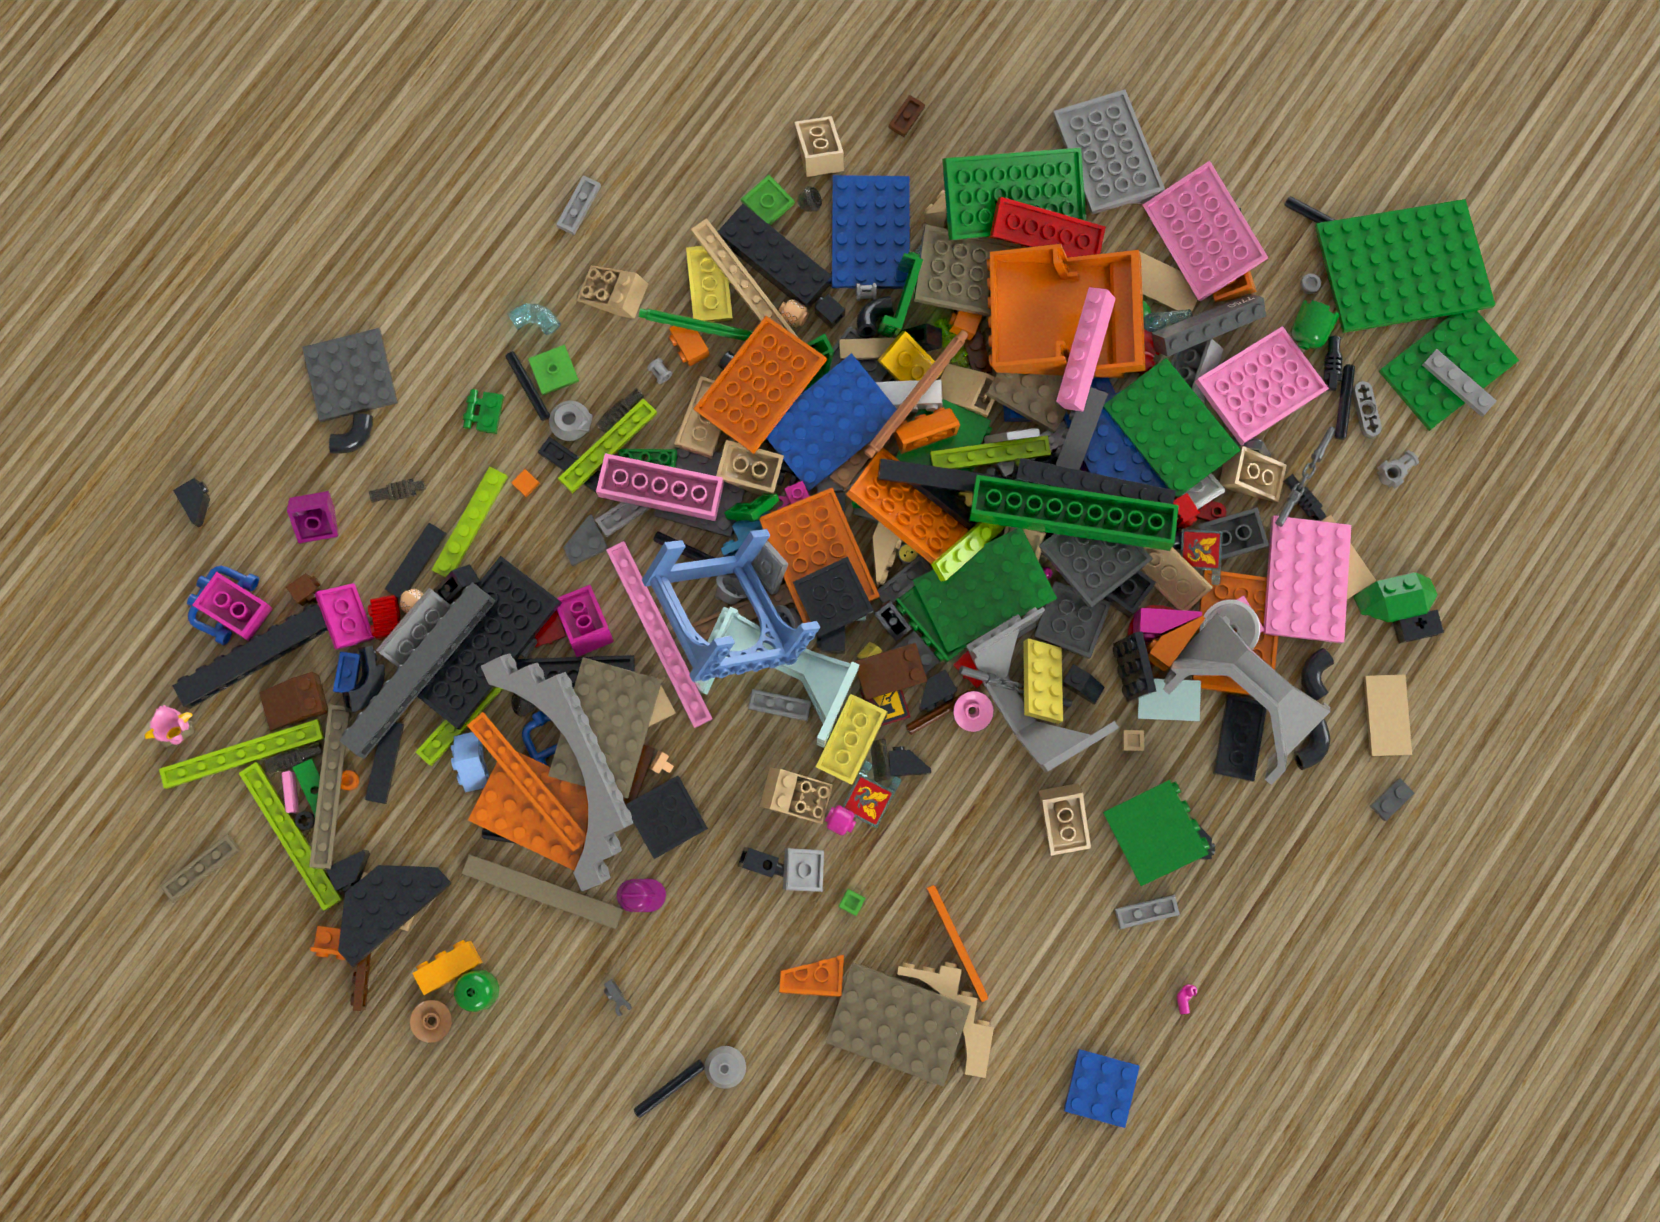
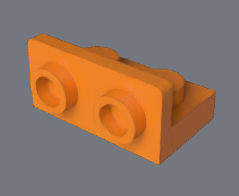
[310,926,345,960]

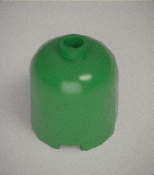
[1291,300,1340,350]
[454,969,500,1012]

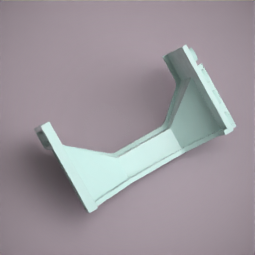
[695,607,859,748]

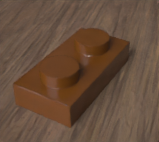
[888,95,925,138]

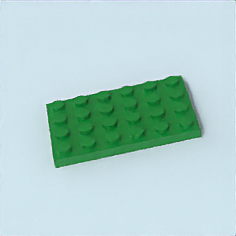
[1379,311,1519,431]
[1103,358,1241,499]
[913,528,1057,652]

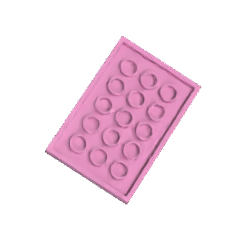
[1143,161,1268,301]
[1195,326,1329,445]
[1263,516,1351,643]

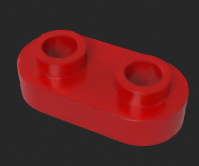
[1196,501,1227,522]

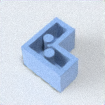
[451,732,489,792]

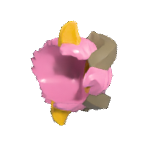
[144,705,195,748]

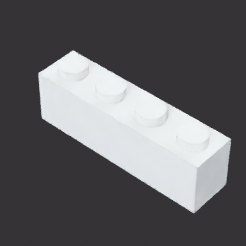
[875,380,942,412]

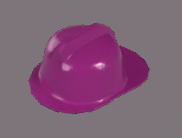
[617,879,666,912]

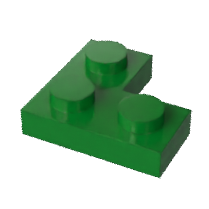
[724,493,780,522]

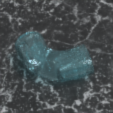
[507,304,561,335]
[1144,309,1193,332]

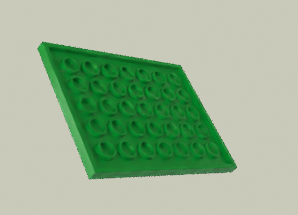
[1315,199,1496,333]

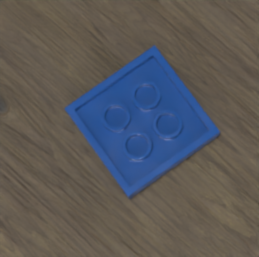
[1063,1049,1140,1128]

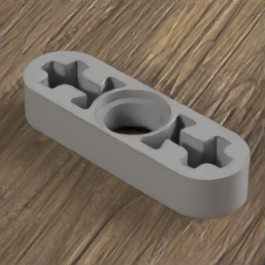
[1352,381,1382,438]

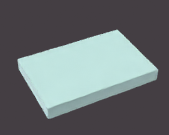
[1138,679,1201,721]

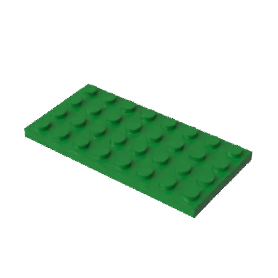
[942,148,1086,240]

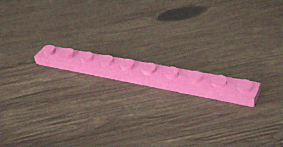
[606,541,712,728]

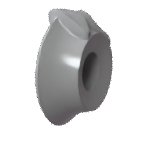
[549,401,593,441]

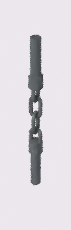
[1275,427,1336,527]
[959,666,1072,707]

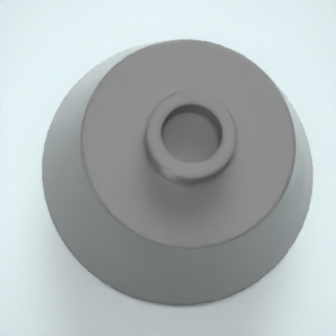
[704,1046,746,1089]

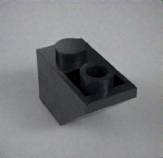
[919,669,957,712]

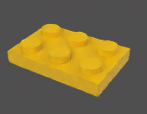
[877,331,944,381]

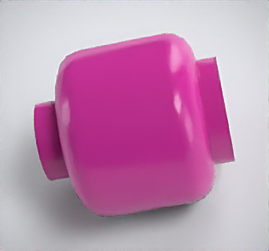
[825,805,856,836]

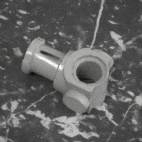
[1377,450,1419,489]

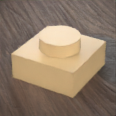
[1122,730,1144,751]

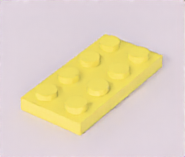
[686,246,733,322]
[1023,638,1063,724]
[816,694,888,785]

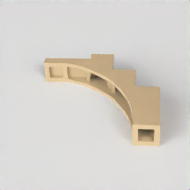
[896,962,994,1078]

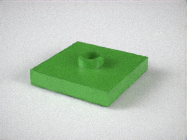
[741,175,795,225]
[528,345,579,395]

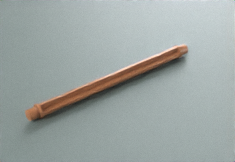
[865,330,969,458]

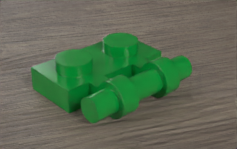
[462,389,504,434]

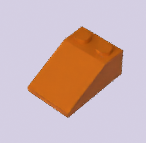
[1146,616,1205,671]

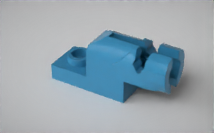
[721,511,770,557]

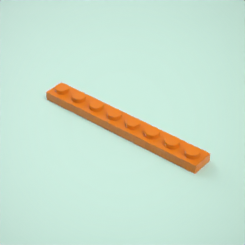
[467,712,586,852]

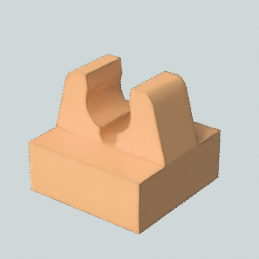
[649,751,674,774]

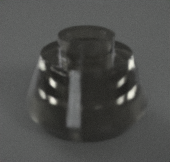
[797,186,822,212]
[511,693,536,717]

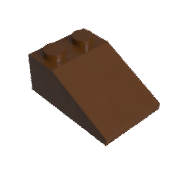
[853,643,927,700]
[259,672,328,731]

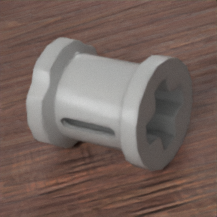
[856,283,876,301]
[647,358,673,384]

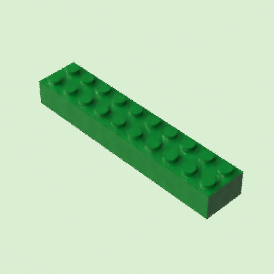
[969,475,1179,551]

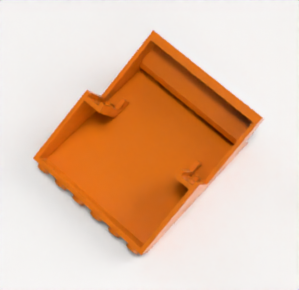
[987,244,1145,378]

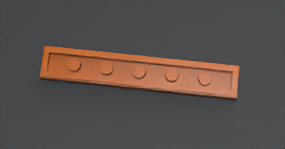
[926,885,989,1002]

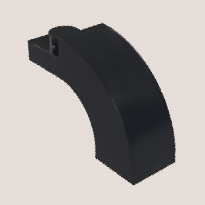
[342,646,385,712]

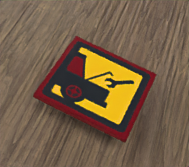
[860,689,911,726]

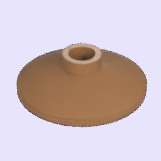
[410,1000,452,1043]

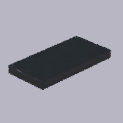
[1213,694,1267,782]

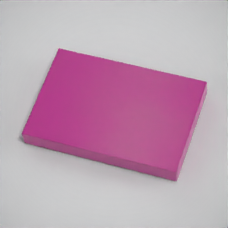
[315,583,375,650]

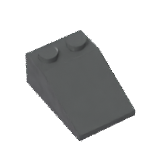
[1199,507,1269,560]

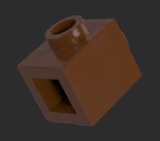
[286,573,321,606]

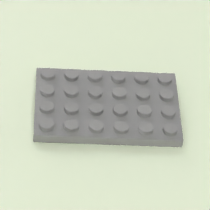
[1053,89,1165,215]

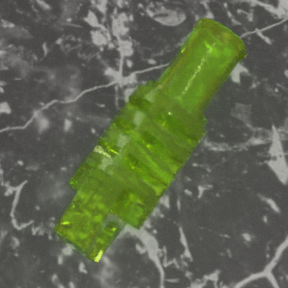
[935,318,968,368]

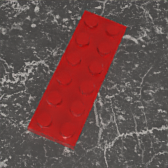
[990,197,1106,258]

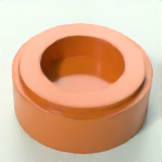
[341,770,360,791]

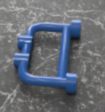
[187,566,259,645]
[522,711,558,766]

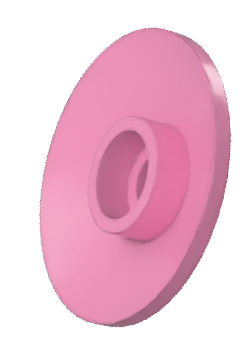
[953,691,993,732]

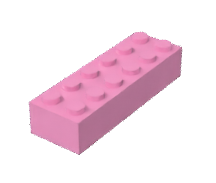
[596,453,724,521]

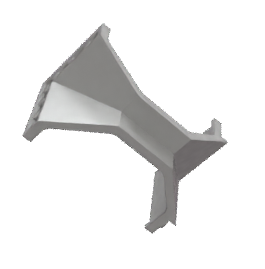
[966,607,1119,773]
[1163,613,1330,785]

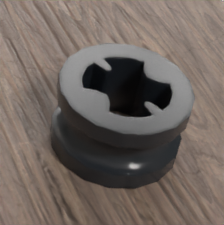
[295,811,315,830]

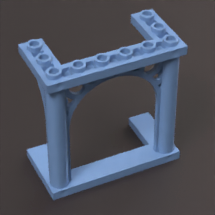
[642,529,820,682]

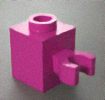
[777,481,810,510]

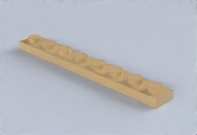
[691,218,798,337]

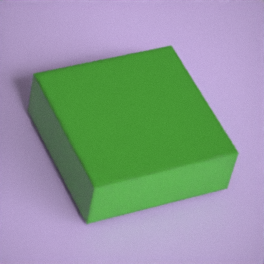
[838,889,866,916]

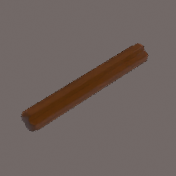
[906,687,976,735]

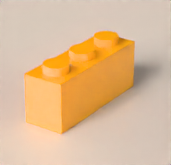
[412,940,483,995]

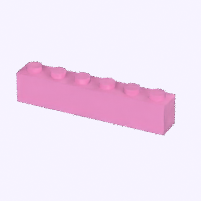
[1056,287,1116,412]

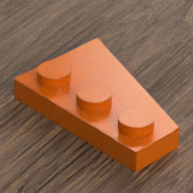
[779,955,844,997]

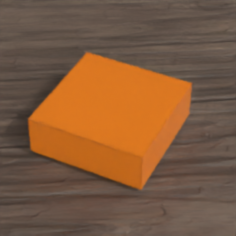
[511,469,540,497]

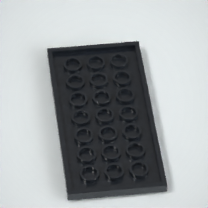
[417,556,562,730]

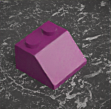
[287,491,338,543]

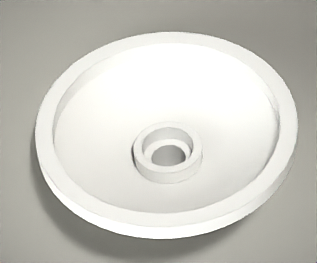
[1200,600,1260,650]

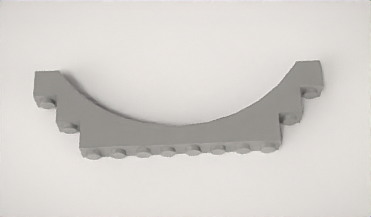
[481,654,633,891]

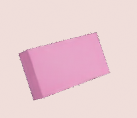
[281,771,299,814]

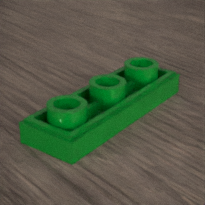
[618,449,677,468]
[292,758,320,816]

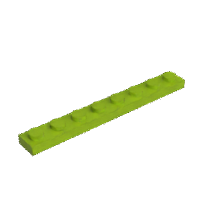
[159,719,325,789]
[239,762,343,911]

